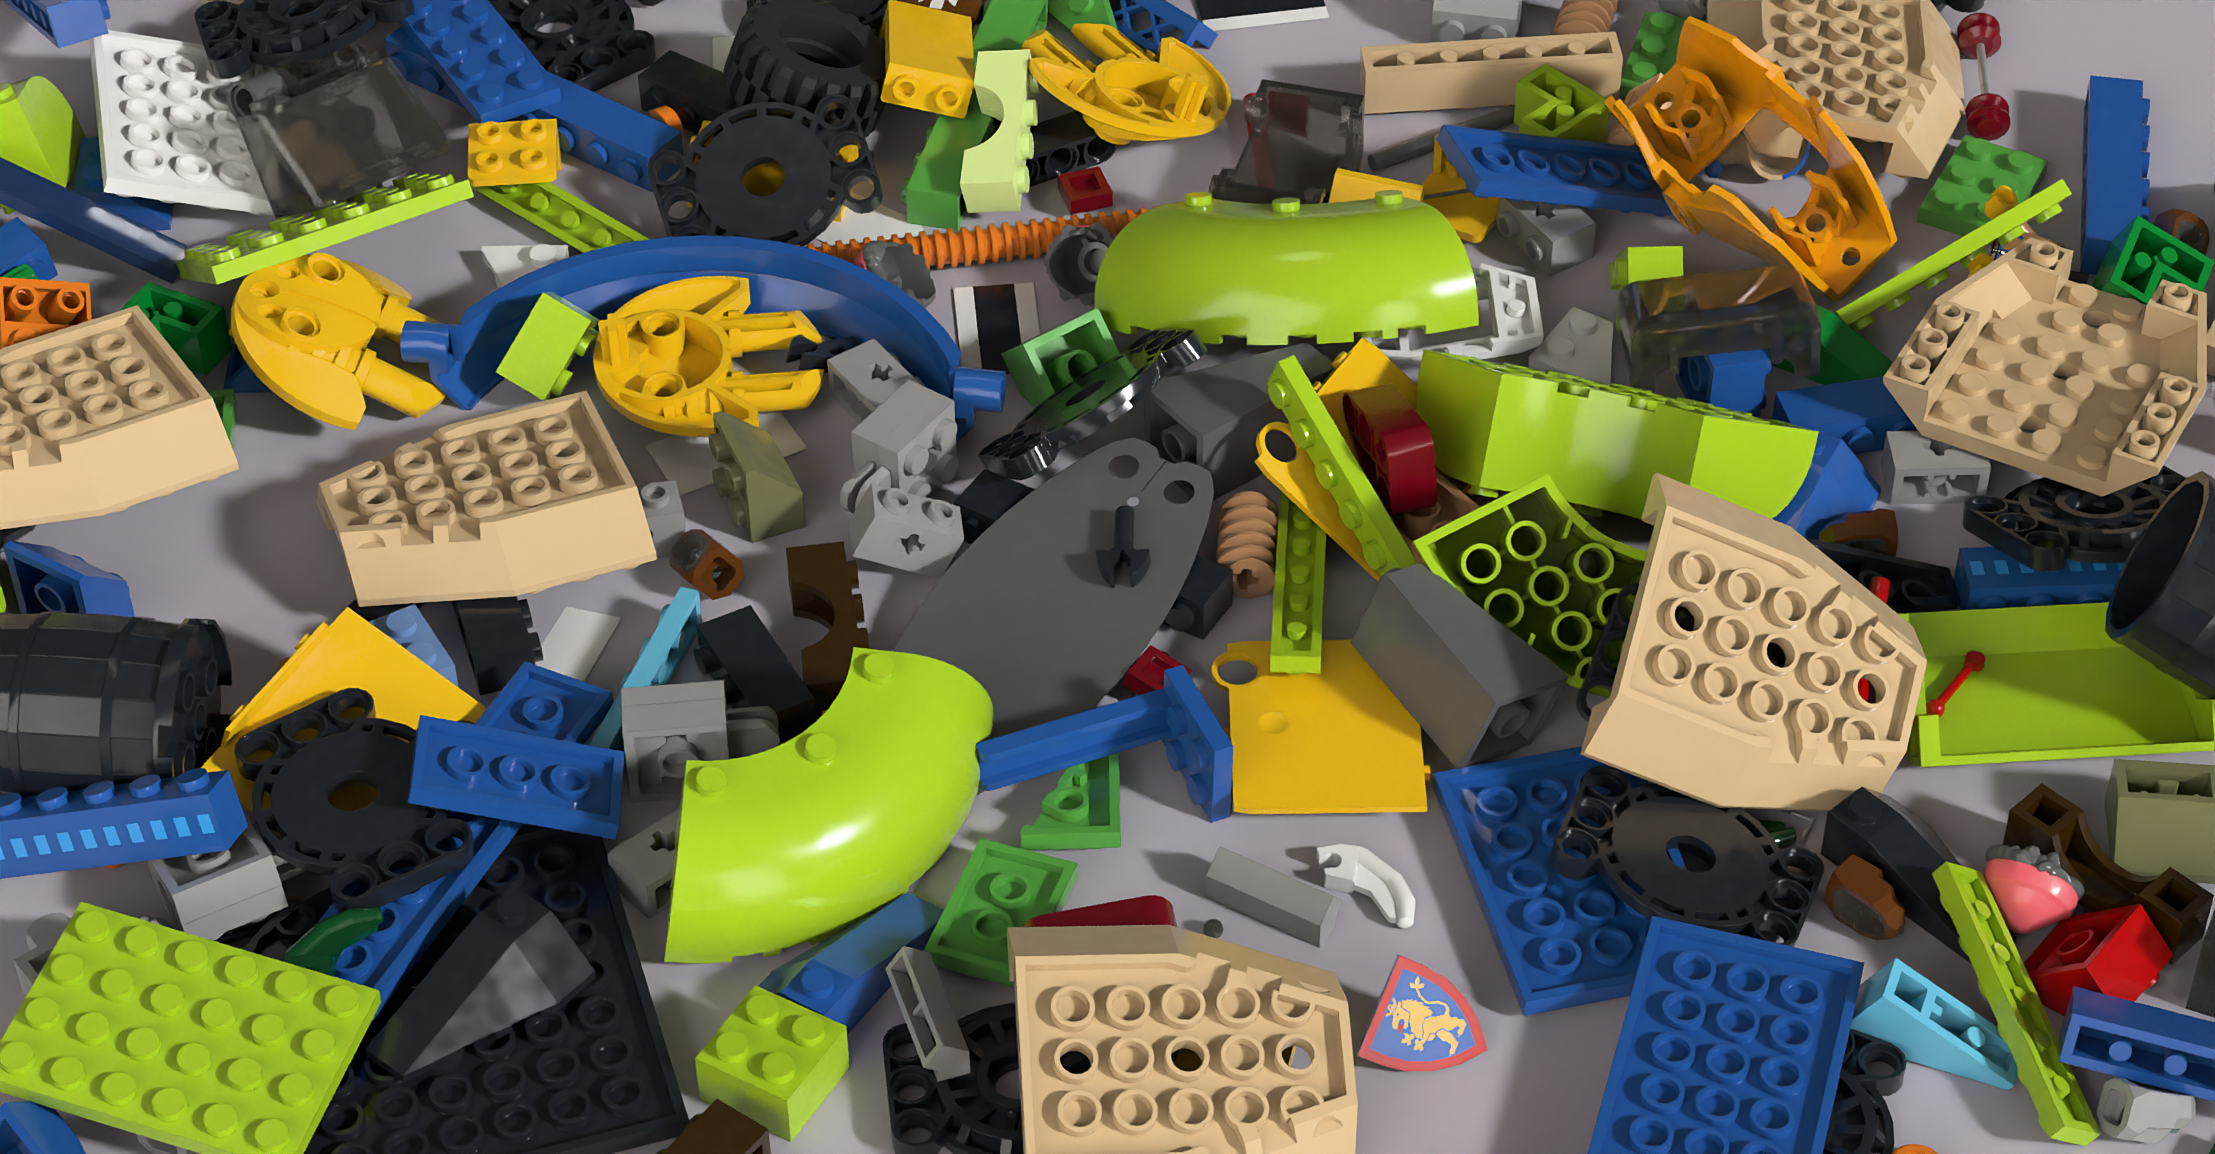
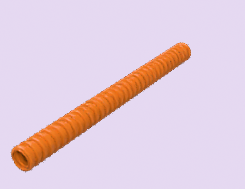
[796,198,1229,270]

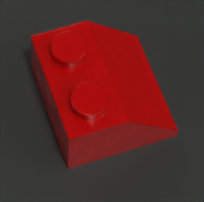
[2024,904,2173,1017]

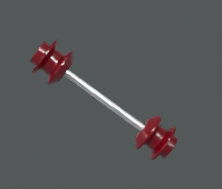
[1957,13,2011,141]

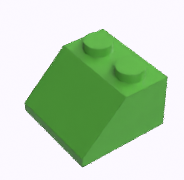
[1001,308,1120,408]

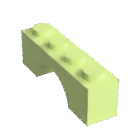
[960,49,1042,213]

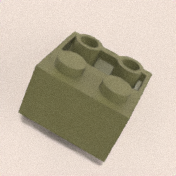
[709,411,805,543]
[2104,759,2215,884]

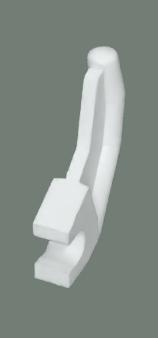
[1316,844,1416,929]

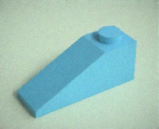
[1851,957,2018,1090]

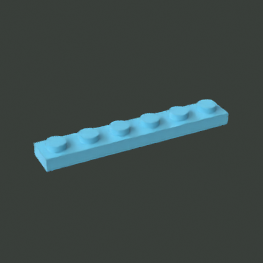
[585,587,702,763]

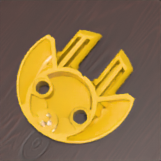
[1021,23,1231,145]
[228,252,446,430]
[593,276,825,437]

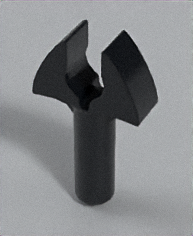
[786,334,860,373]
[1095,505,1151,588]

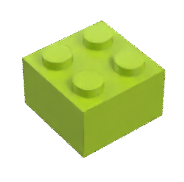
[695,985,850,1142]

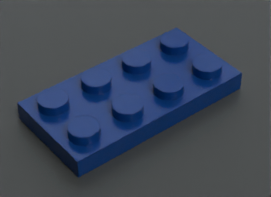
[408,715,625,839]

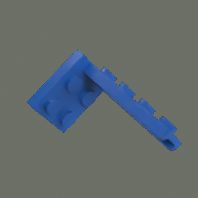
[976,665,1233,823]

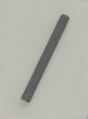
[1368,104,1515,172]

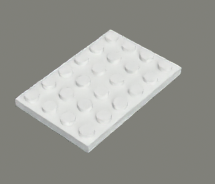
[89,30,286,217]

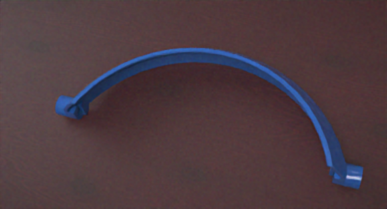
[400,235,1006,443]

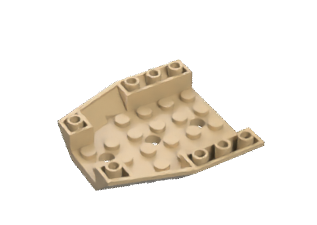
[1706,0,1965,179]
[1883,237,2207,497]
[0,305,239,530]
[317,391,657,607]
[1580,473,1927,811]
[1007,925,1358,1154]

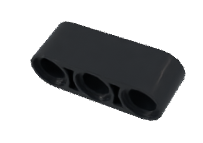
[1026,110,1118,187]

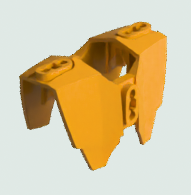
[1604,16,1897,302]

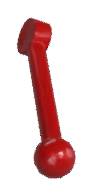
[1926,651,1986,717]

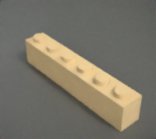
[1359,31,1623,114]

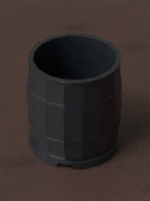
[2105,471,2215,699]
[0,611,233,797]

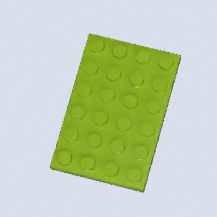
[175,172,474,285]
[0,902,381,1154]

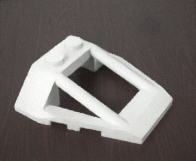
[1350,263,1544,369]

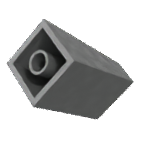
[1144,342,1335,501]
[1350,562,1568,769]

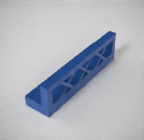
[1113,0,1219,55]

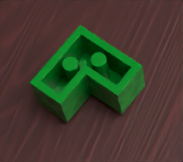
[2092,215,2215,305]
[119,282,232,376]

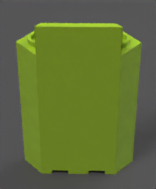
[1899,602,2215,767]

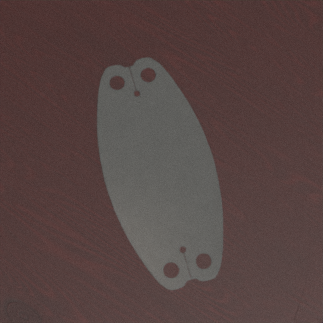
[893,437,1214,796]

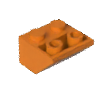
[0,277,92,349]

